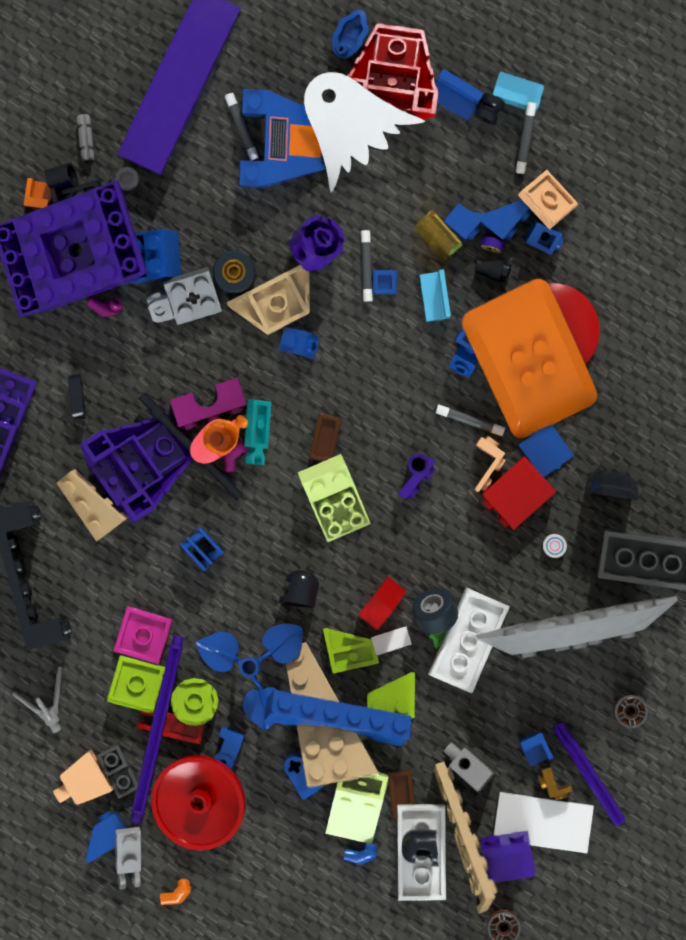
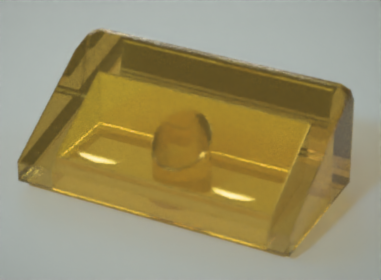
[414,210,463,262]

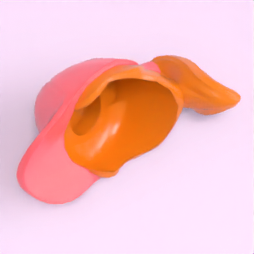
[190,415,248,464]

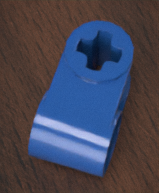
[284,753,323,800]

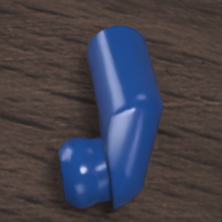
[343,843,377,864]

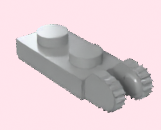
[115,827,141,890]

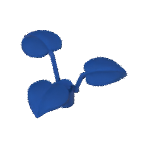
[196,624,303,731]

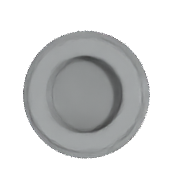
[115,167,139,191]

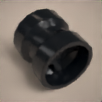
[474,93,505,125]

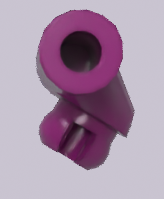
[87,296,123,317]
[224,440,248,472]

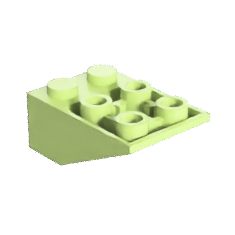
[298,454,371,542]
[326,772,388,843]

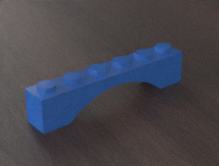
[264,690,412,746]

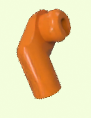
[160,879,191,905]

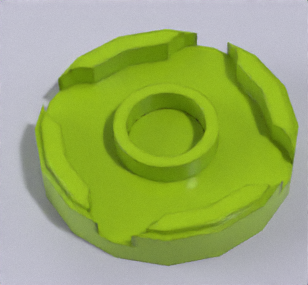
[171,678,219,726]

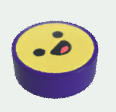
[480,236,505,253]

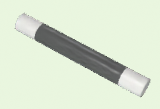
[225,93,259,161]
[516,102,537,174]
[361,230,373,302]
[436,404,505,436]

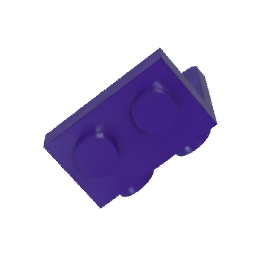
[481,831,535,883]

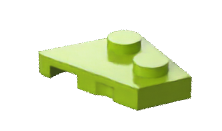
[323,628,379,674]
[367,672,415,718]

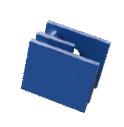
[180,527,225,571]

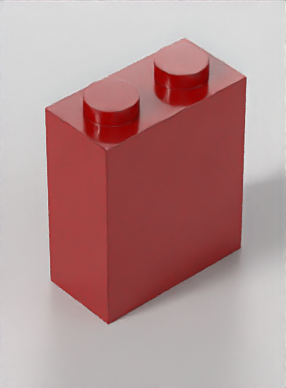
[481,456,556,530]

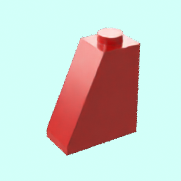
[358,576,407,630]

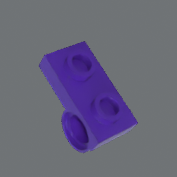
[398,454,435,500]

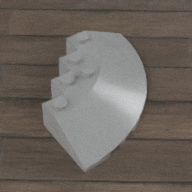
[476,596,677,658]

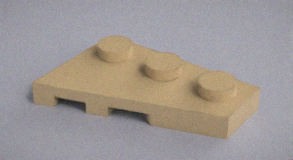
[57,469,129,541]

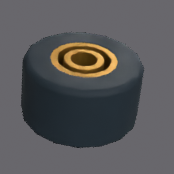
[213,250,256,295]

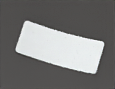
[371,627,412,655]

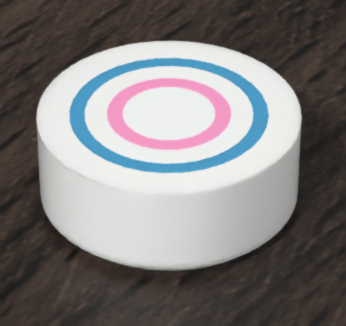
[542,534,567,558]

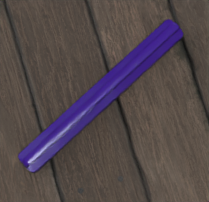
[553,722,626,826]

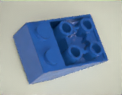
[126,229,182,284]

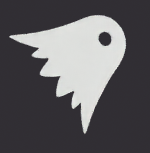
[304,72,425,192]

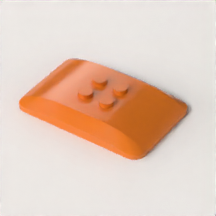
[461,279,597,438]

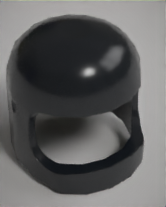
[278,570,319,608]
[402,829,439,867]

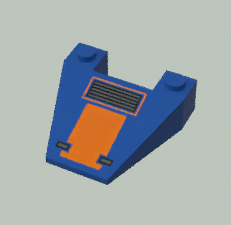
[240,89,326,188]

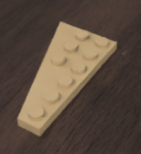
[286,642,379,788]
[433,762,496,913]

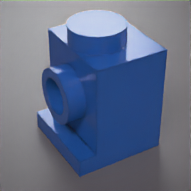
[525,217,563,255]

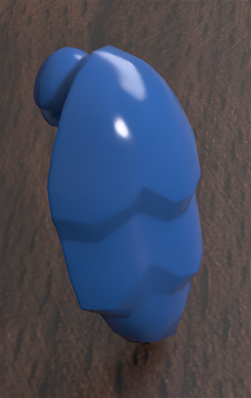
[332,10,369,58]

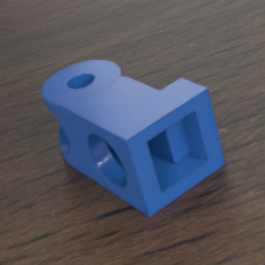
[214,725,245,769]

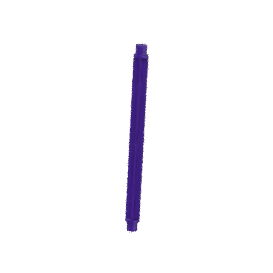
[130,635,184,824]

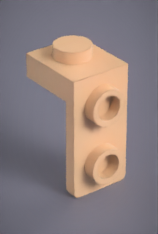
[474,436,506,493]

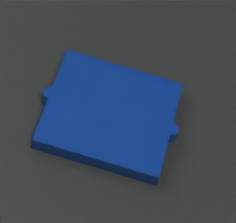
[519,424,574,477]

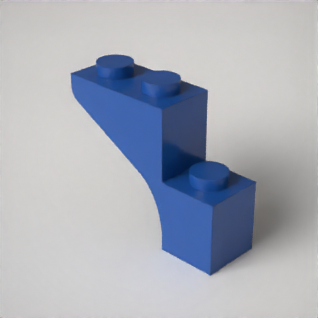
[443,200,533,242]

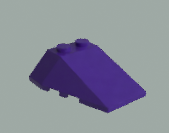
[80,414,193,523]

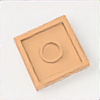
[518,170,578,230]

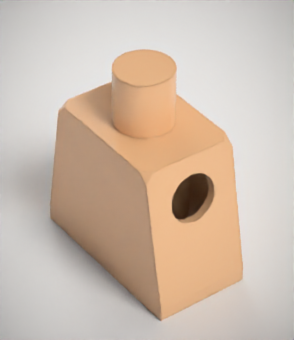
[53,749,114,805]

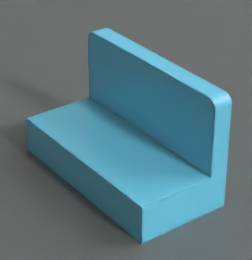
[492,72,544,113]
[419,269,451,322]

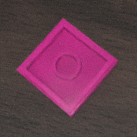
[114,606,173,665]

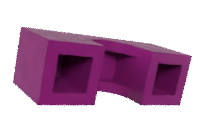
[170,378,247,431]

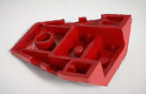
[347,23,438,125]

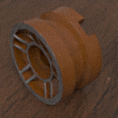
[613,694,648,728]
[486,909,521,940]

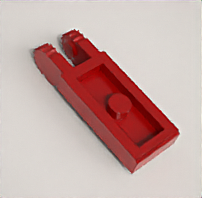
[136,710,205,744]

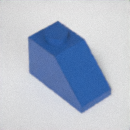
[86,811,127,863]

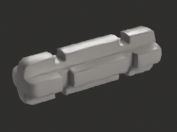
[77,114,94,161]

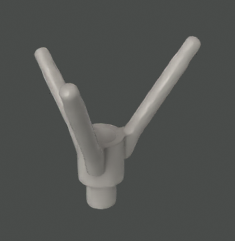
[12,666,62,733]

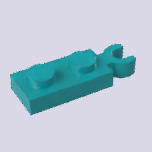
[244,400,272,465]

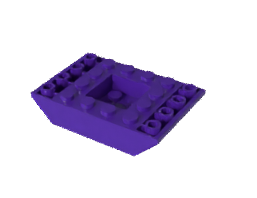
[0,180,147,318]

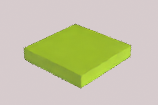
[107,655,165,714]

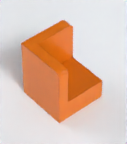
[23,178,52,210]

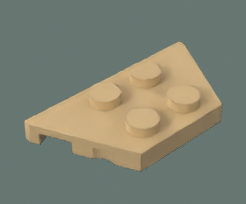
[226,265,310,335]

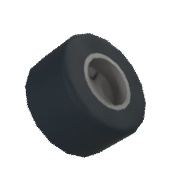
[412,588,458,634]

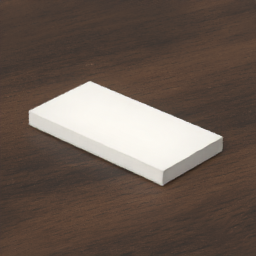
[428,588,510,693]
[493,792,594,853]
[397,804,446,901]

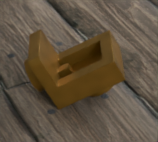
[538,766,573,800]

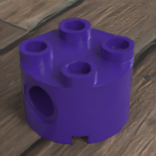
[288,215,345,271]

